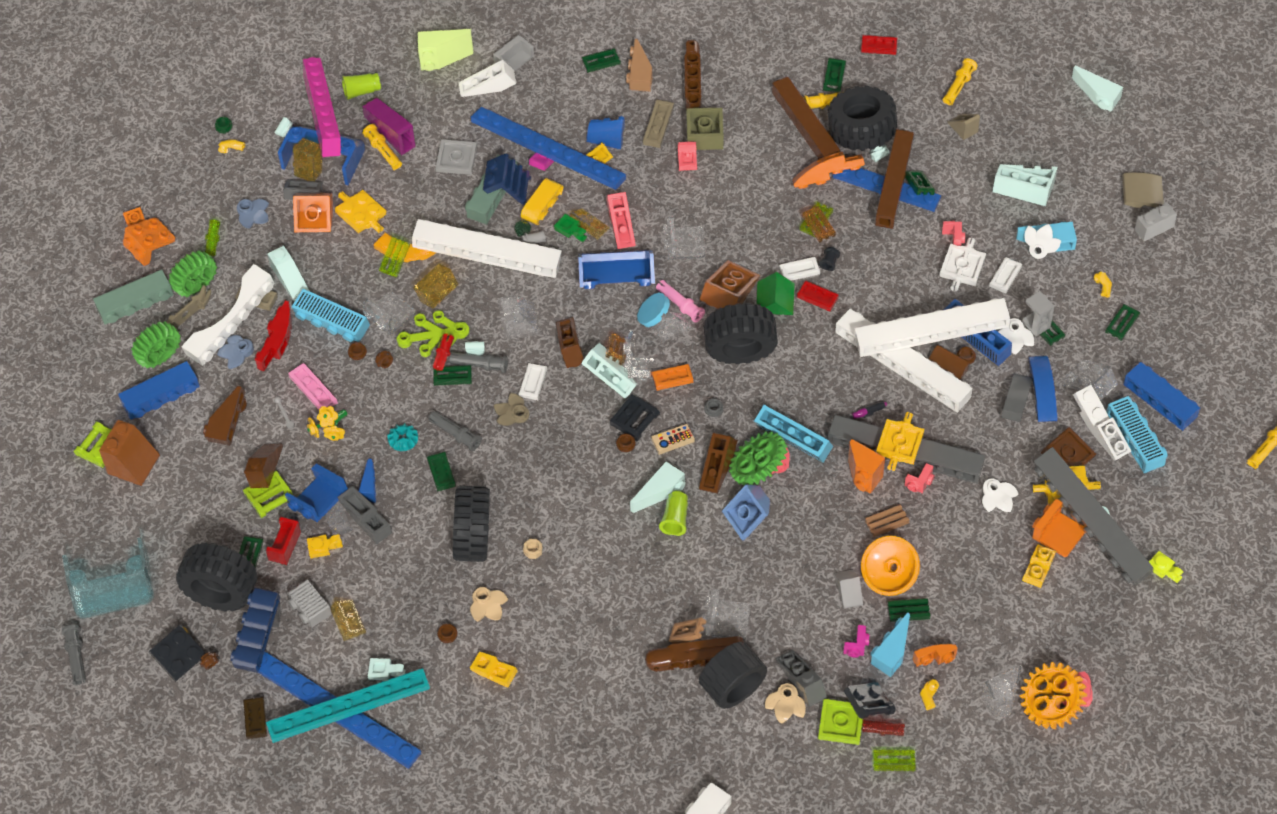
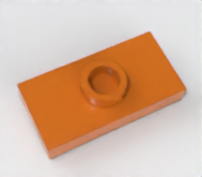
[652,364,693,391]

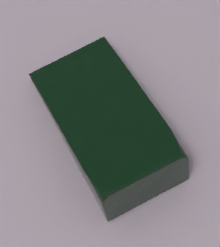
[823,58,846,93]

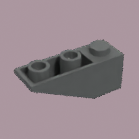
[775,650,827,707]

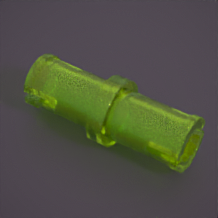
[204,219,221,256]

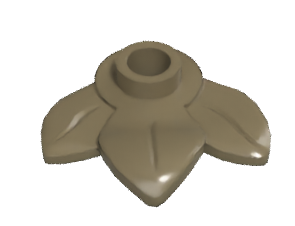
[494,393,530,426]

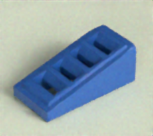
[359,459,376,503]

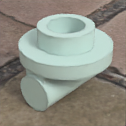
[275,117,293,138]
[869,145,890,162]
[465,341,485,356]

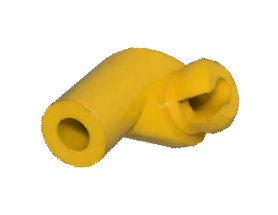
[218,139,245,153]
[1094,272,1112,298]
[920,679,939,710]

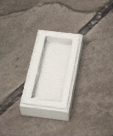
[779,257,820,281]
[989,257,1022,293]
[519,363,547,400]

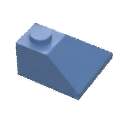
[722,485,770,540]

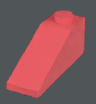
[606,192,636,249]

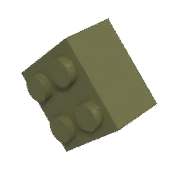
[687,108,724,150]

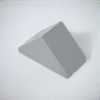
[834,570,863,609]

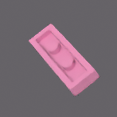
[288,363,338,410]

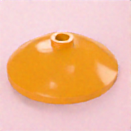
[861,536,920,596]

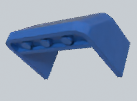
[278,127,365,185]
[578,250,655,289]

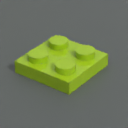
[818,699,863,745]

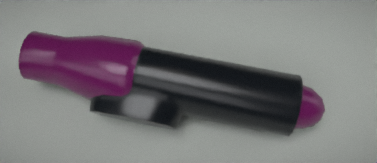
[852,401,887,419]

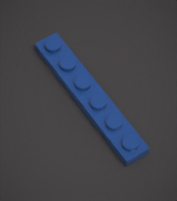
[833,168,941,212]

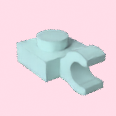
[368,658,406,681]

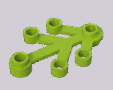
[397,311,470,357]

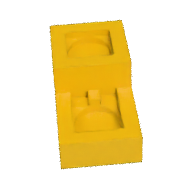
[470,651,518,688]

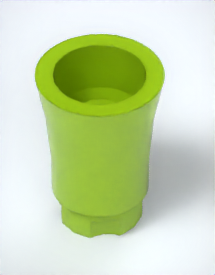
[341,73,381,100]
[659,491,688,536]

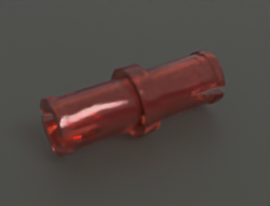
[862,719,905,737]

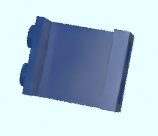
[285,463,348,522]

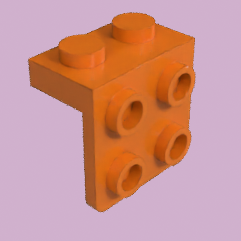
[123,217,175,266]
[1032,499,1085,557]

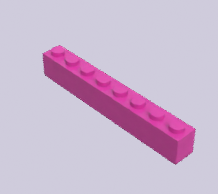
[303,57,341,157]

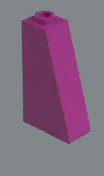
[362,98,416,156]

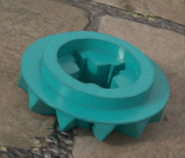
[387,423,418,451]

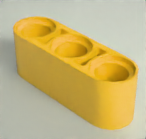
[521,178,563,225]

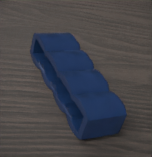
[230,588,280,673]

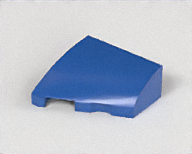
[587,116,625,149]

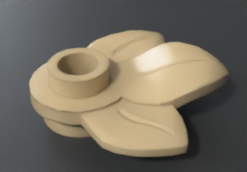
[470,587,508,622]
[765,683,806,724]

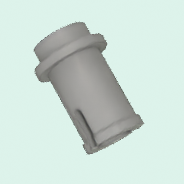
[521,230,546,244]

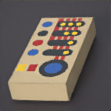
[651,424,695,455]

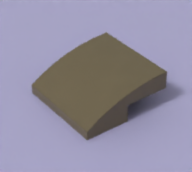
[1122,173,1164,208]

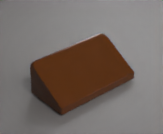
[928,345,969,380]

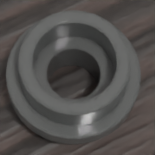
[704,399,723,417]

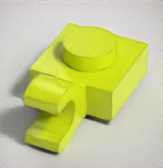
[1149,551,1183,583]

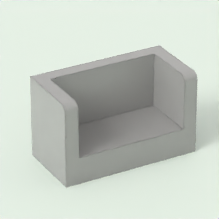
[493,35,534,72]
[1022,291,1055,336]

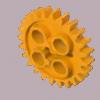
[1020,662,1087,730]

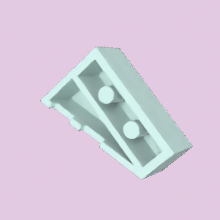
[993,164,1058,206]

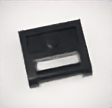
[610,394,660,442]
[844,682,896,719]

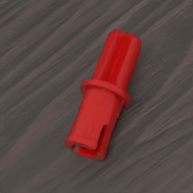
[433,333,454,371]

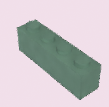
[465,154,518,224]
[93,270,173,325]

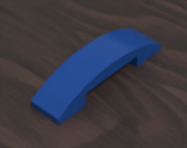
[1028,356,1057,422]

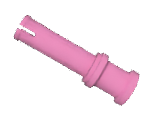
[656,280,705,323]

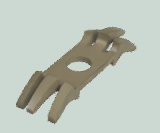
[166,285,212,329]

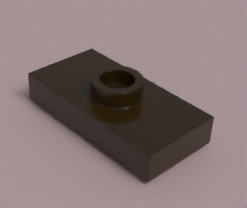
[243,697,268,740]

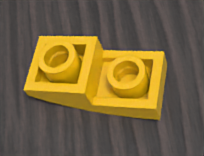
[1022,544,1056,588]

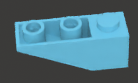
[1016,222,1077,251]
[870,613,910,677]

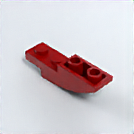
[255,300,292,371]

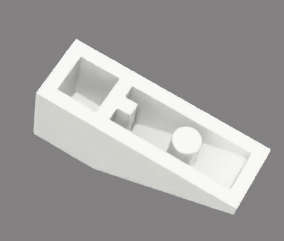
[459,60,516,97]

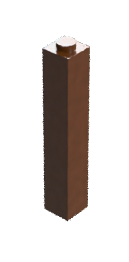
[772,76,841,159]
[875,129,914,229]

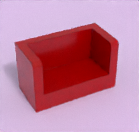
[266,517,301,565]

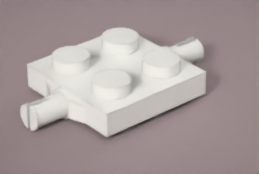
[940,238,986,291]

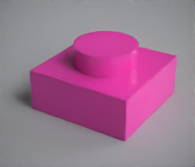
[529,152,554,171]

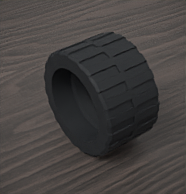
[699,642,767,709]

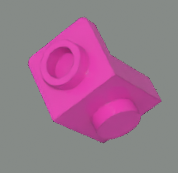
[843,625,870,658]

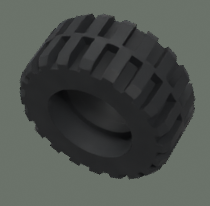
[827,86,897,151]
[703,303,778,364]
[453,485,490,562]
[176,542,258,612]

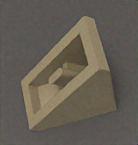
[947,114,980,140]

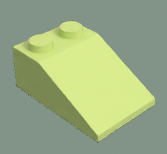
[418,29,473,71]

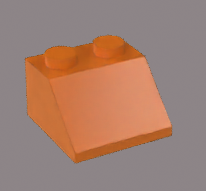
[293,193,333,232]
[848,439,885,494]

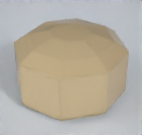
[523,539,543,559]

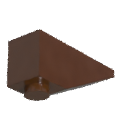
[556,317,584,368]
[203,386,246,446]
[699,433,738,494]
[244,444,283,488]

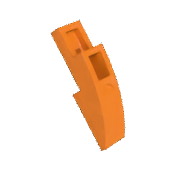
[792,151,865,189]

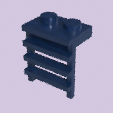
[483,153,531,206]

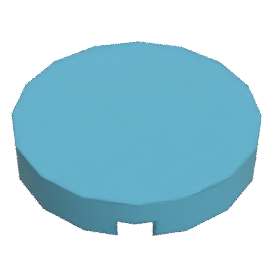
[637,293,670,327]

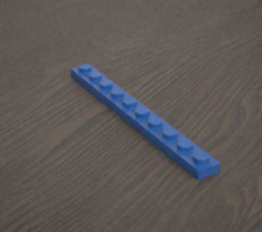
[471,107,626,190]
[258,652,421,769]

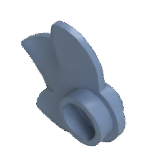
[237,199,269,228]
[217,335,254,369]

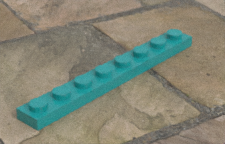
[266,668,430,743]

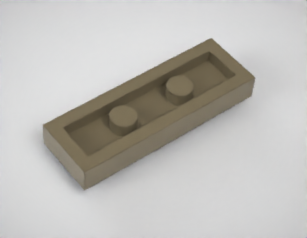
[643,100,674,148]

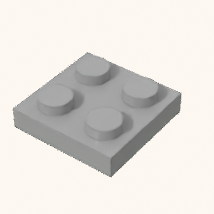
[436,139,477,175]

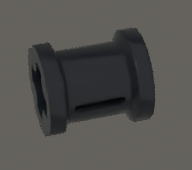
[819,247,840,271]

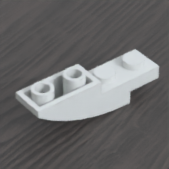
[1073,385,1131,461]

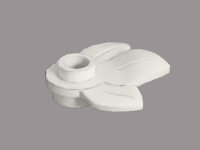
[1025,224,1061,259]
[999,318,1034,354]
[982,479,1018,512]

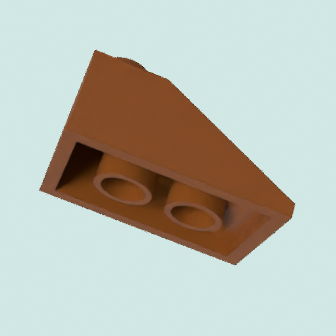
[700,260,760,308]

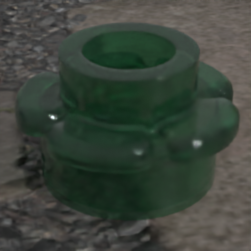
[514,220,531,237]

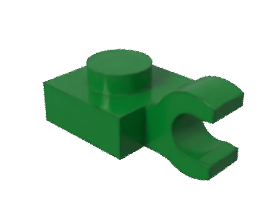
[554,214,587,242]

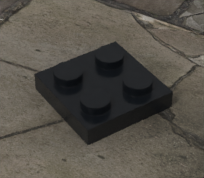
[149,625,206,682]

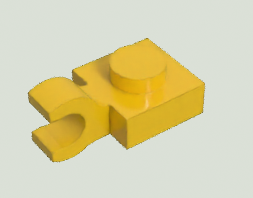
[307,534,343,558]

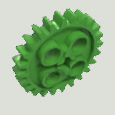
[729,431,788,486]

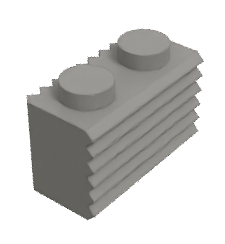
[1135,203,1177,241]
[287,579,332,628]

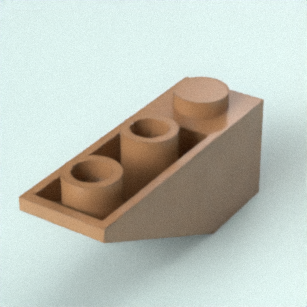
[626,39,653,91]

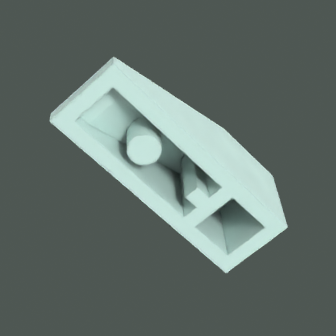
[1072,65,1123,111]
[267,246,309,302]
[581,343,637,399]
[630,462,685,513]

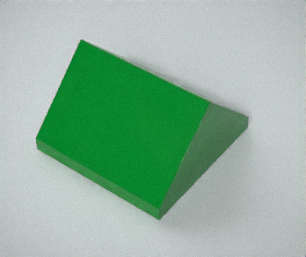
[756,272,795,315]

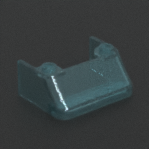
[62,537,154,619]

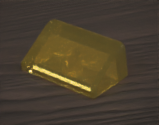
[570,209,610,240]
[330,600,366,641]

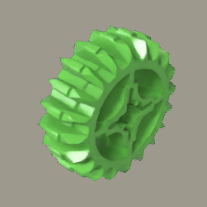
[168,251,217,297]
[131,321,181,368]

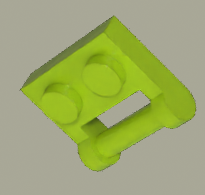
[73,422,111,468]
[243,471,294,519]

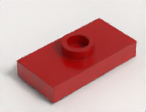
[861,35,897,55]
[797,280,839,312]

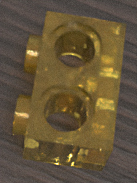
[293,138,322,181]
[413,263,459,309]

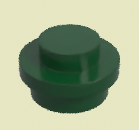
[215,117,233,134]

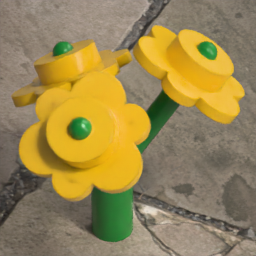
[307,406,347,441]

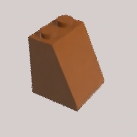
[99,420,160,486]

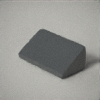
[283,179,323,200]

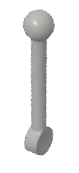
[274,397,294,428]

